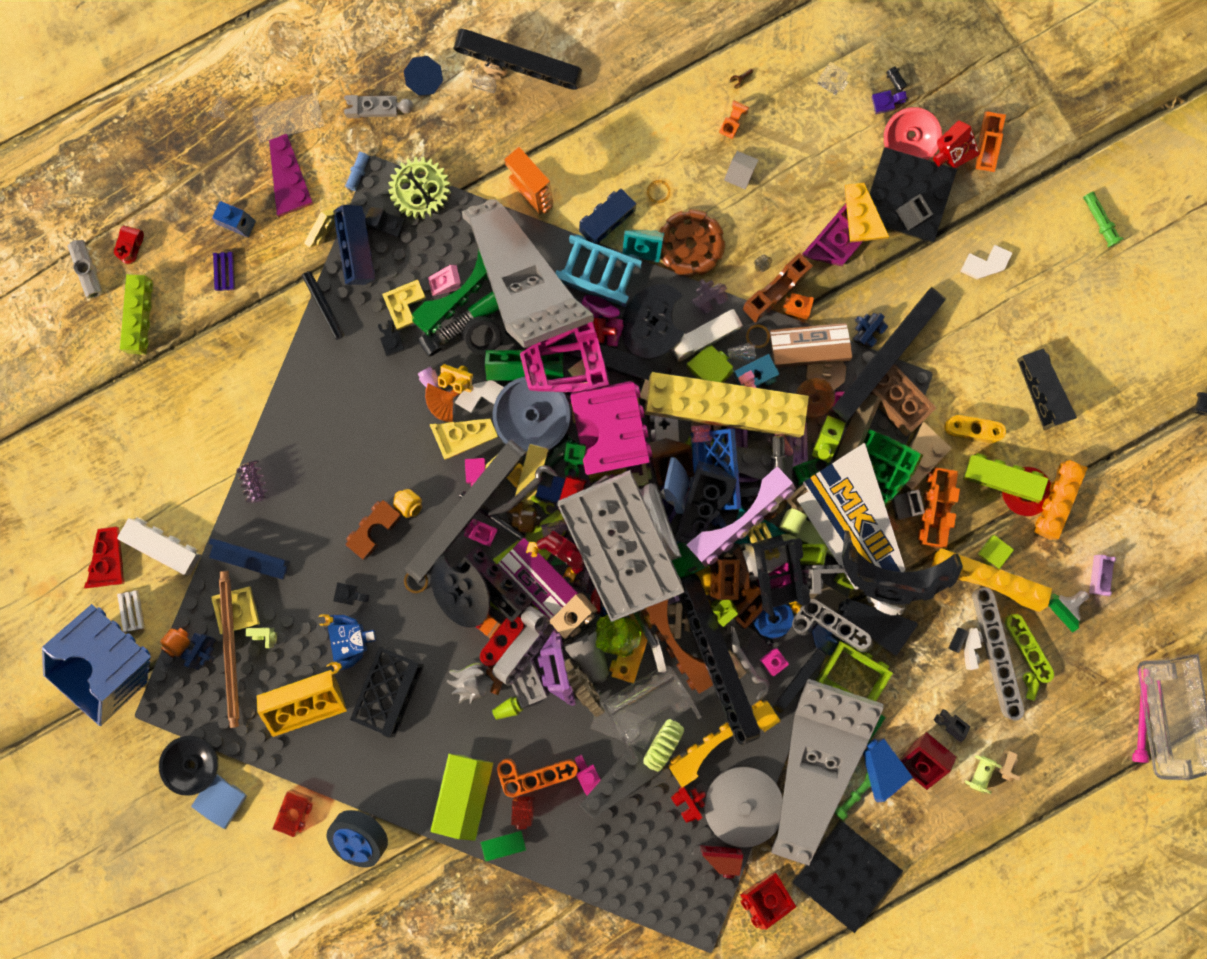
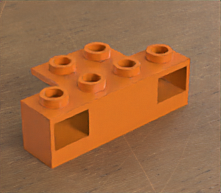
[918,467,960,549]

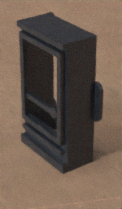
[752,533,810,615]

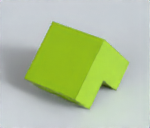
[977,535,1014,569]

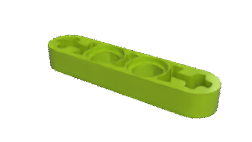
[1004,614,1054,683]

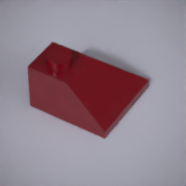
[700,845,743,878]

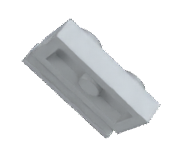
[512,661,549,708]

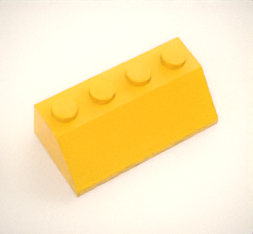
[257,670,347,737]

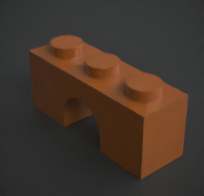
[345,500,403,560]

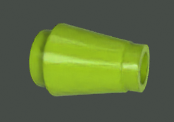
[492,697,523,720]

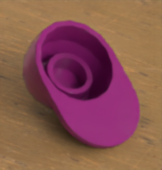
[581,295,620,318]

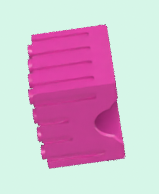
[570,381,652,475]

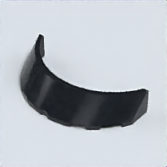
[842,530,963,604]

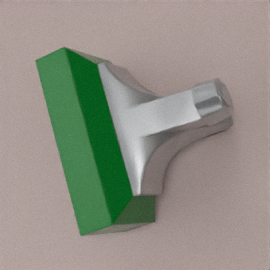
[1048,590,1090,633]

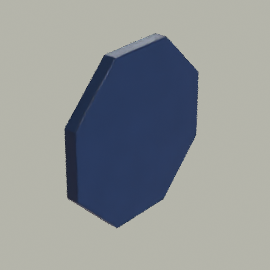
[404,55,443,96]
[812,616,850,655]

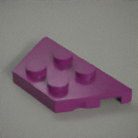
[802,203,863,267]

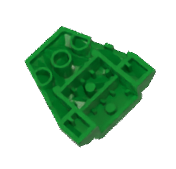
[863,429,923,507]

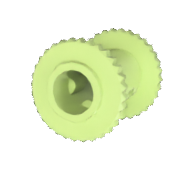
[965,755,1002,794]

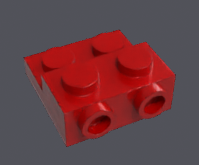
[740,872,796,930]

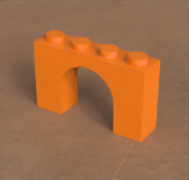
[504,147,554,216]

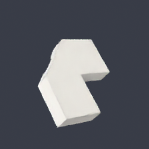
[960,245,1012,280]
[455,380,504,413]

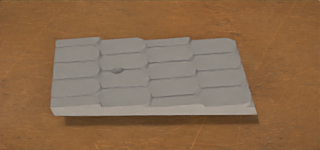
[558,470,684,622]

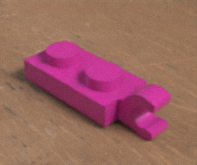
[575,754,601,796]

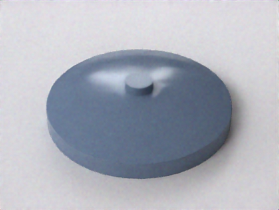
[493,377,570,452]

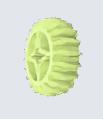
[644,719,684,772]

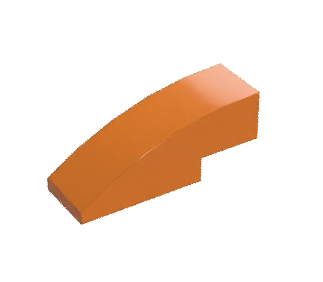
[975,111,1006,172]

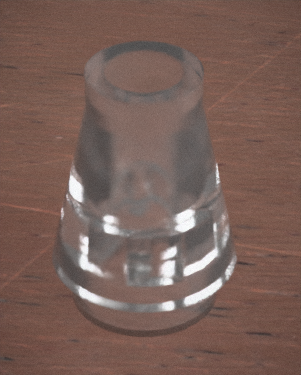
[728,343,756,362]

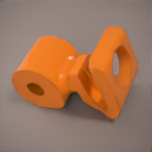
[719,100,749,139]

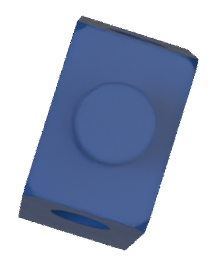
[212,201,256,238]

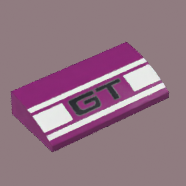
[497,538,578,620]

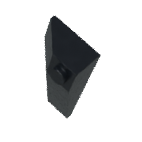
[675,461,737,544]

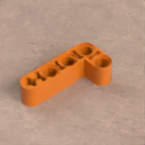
[497,758,578,797]

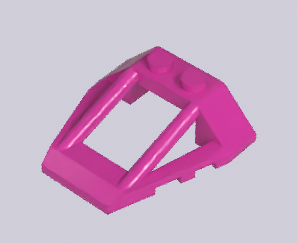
[520,322,609,392]

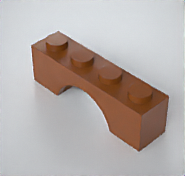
[743,253,813,323]

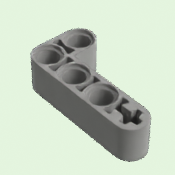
[792,599,872,652]
[492,606,554,686]

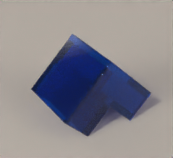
[536,476,566,504]

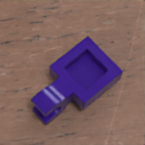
[871,90,907,115]

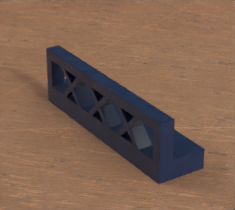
[209,538,290,580]

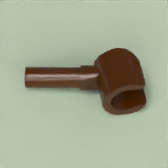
[730,68,753,89]

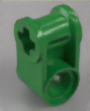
[792,458,830,486]

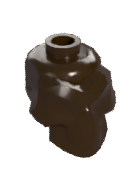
[507,502,540,533]

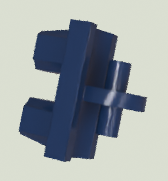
[852,313,888,348]
[181,633,217,670]

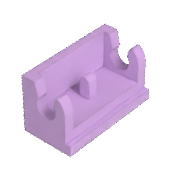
[1089,555,1116,597]

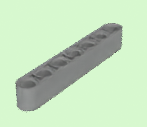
[972,587,1024,720]

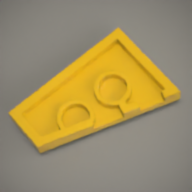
[845,183,889,243]

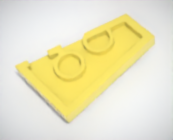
[430,419,498,460]

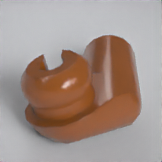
[486,666,503,695]

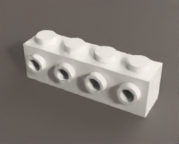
[117,517,201,576]

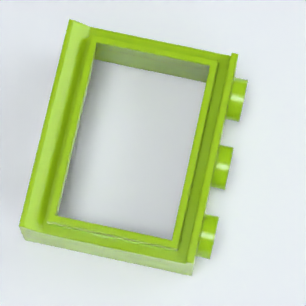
[815,641,893,701]

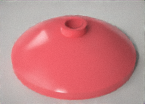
[884,107,942,160]

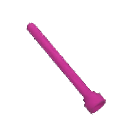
[1132,668,1150,763]

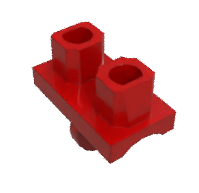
[671,786,706,823]

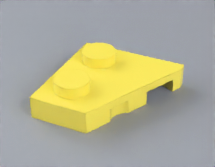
[304,208,337,248]

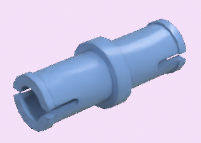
[345,152,370,191]

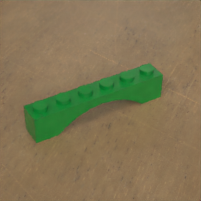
[411,249,489,336]

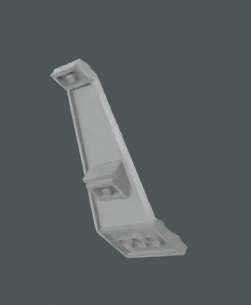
[462,199,594,348]
[771,679,884,866]

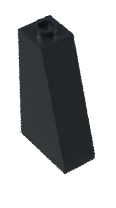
[837,598,918,656]

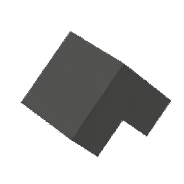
[896,194,933,231]

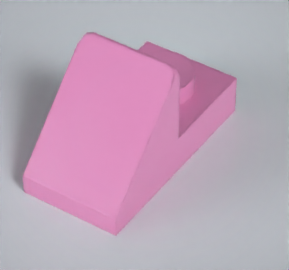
[428,265,461,296]

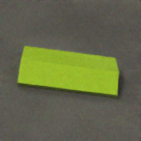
[430,754,493,841]

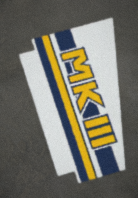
[797,443,905,590]

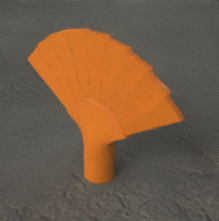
[425,383,460,422]

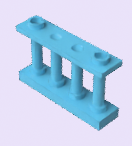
[555,234,642,308]

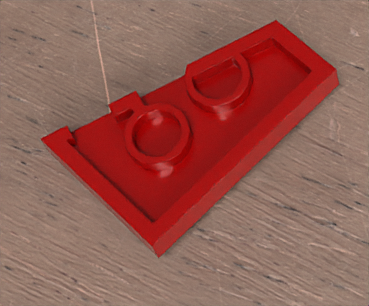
[84,526,125,589]

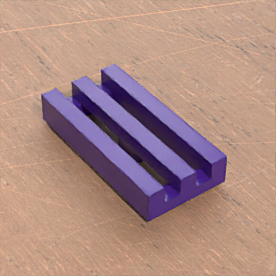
[213,252,235,291]

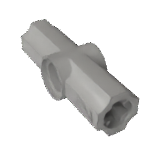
[67,240,103,299]

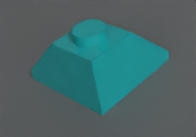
[622,230,665,262]

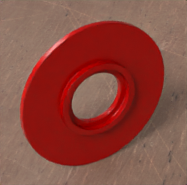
[1002,467,1051,516]

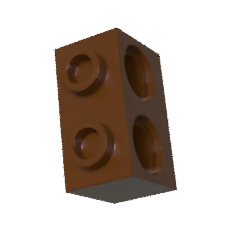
[710,557,740,600]

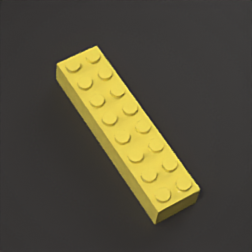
[644,372,809,438]

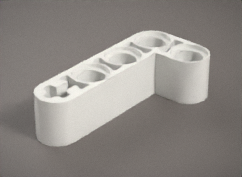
[672,309,743,362]

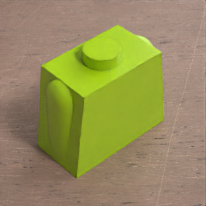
[686,345,734,383]

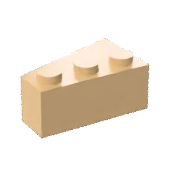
[903,422,952,492]

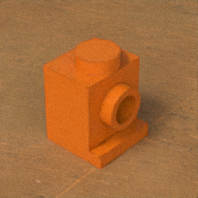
[783,293,814,320]

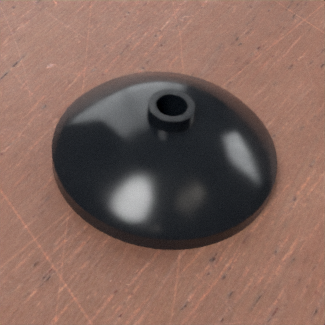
[159,736,218,796]

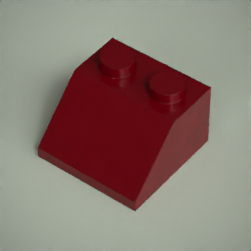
[900,732,957,790]

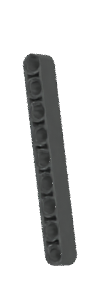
[404,439,527,583]

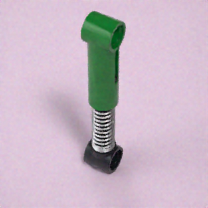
[418,291,499,357]

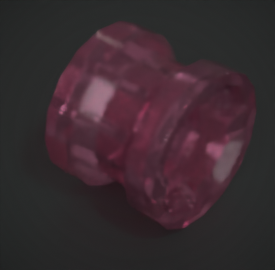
[691,425,712,443]

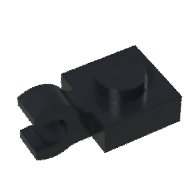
[333,582,370,605]
[933,709,970,743]

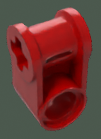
[114,225,144,264]

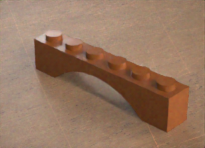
[645,599,713,694]

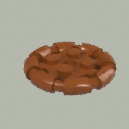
[657,209,725,277]

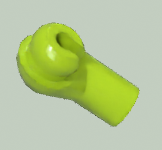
[1022,672,1040,701]

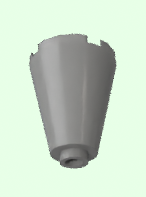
[563,627,609,684]

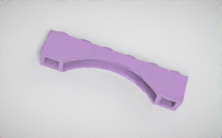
[687,467,796,567]

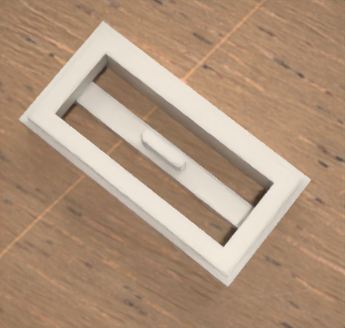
[117,590,144,632]

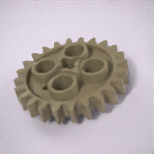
[565,659,605,718]

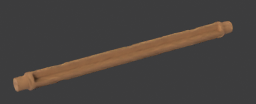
[219,571,240,728]

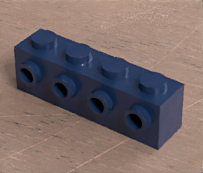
[333,205,375,285]

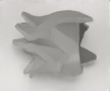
[447,663,494,704]

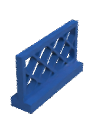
[691,429,741,510]

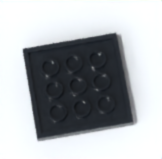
[869,147,957,243]
[792,820,903,934]

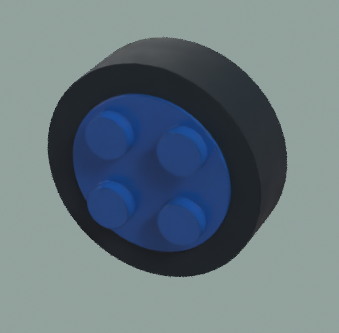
[326,810,388,868]

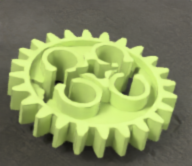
[388,157,451,219]

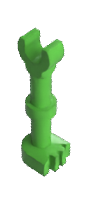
[834,772,871,822]

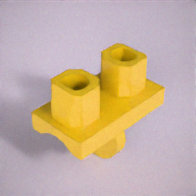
[438,364,474,394]

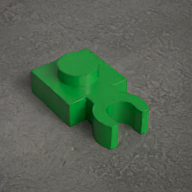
[564,441,586,477]

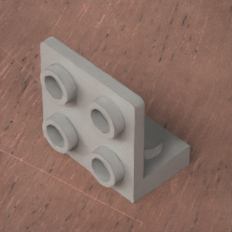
[801,565,846,594]

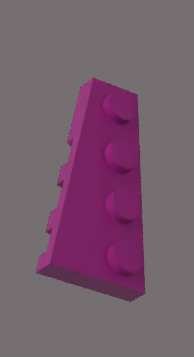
[269,134,313,217]

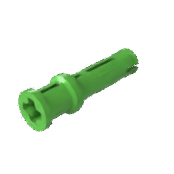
[1083,191,1124,248]

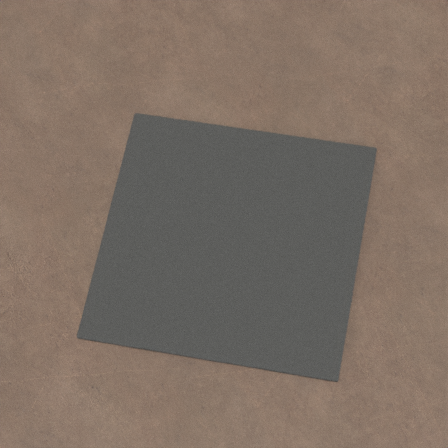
[135,156,933,953]

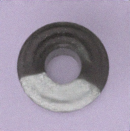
[754,254,772,272]

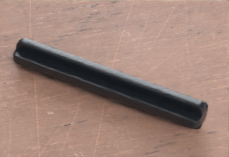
[302,271,344,340]

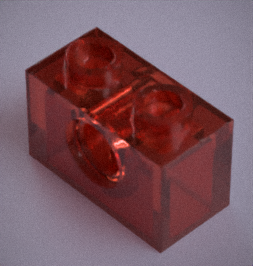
[272,789,313,837]
[511,796,535,829]

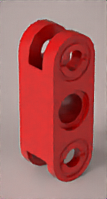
[480,616,525,666]

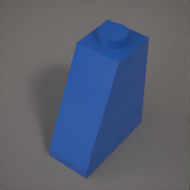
[863,739,913,802]

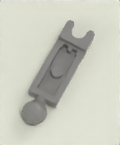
[344,95,414,119]

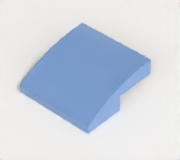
[664,457,690,513]
[191,774,247,829]

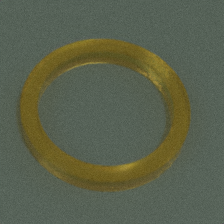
[647,180,670,204]

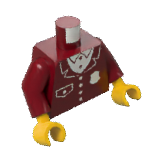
[526,531,586,583]

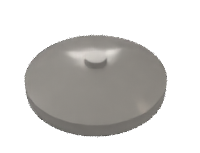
[704,766,783,847]

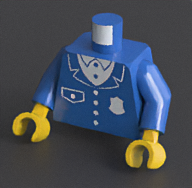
[319,614,376,675]

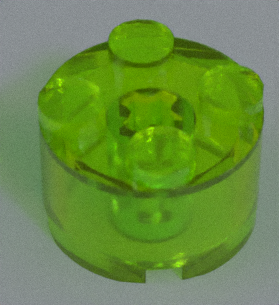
[595,615,641,657]

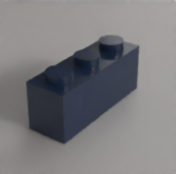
[579,188,637,245]

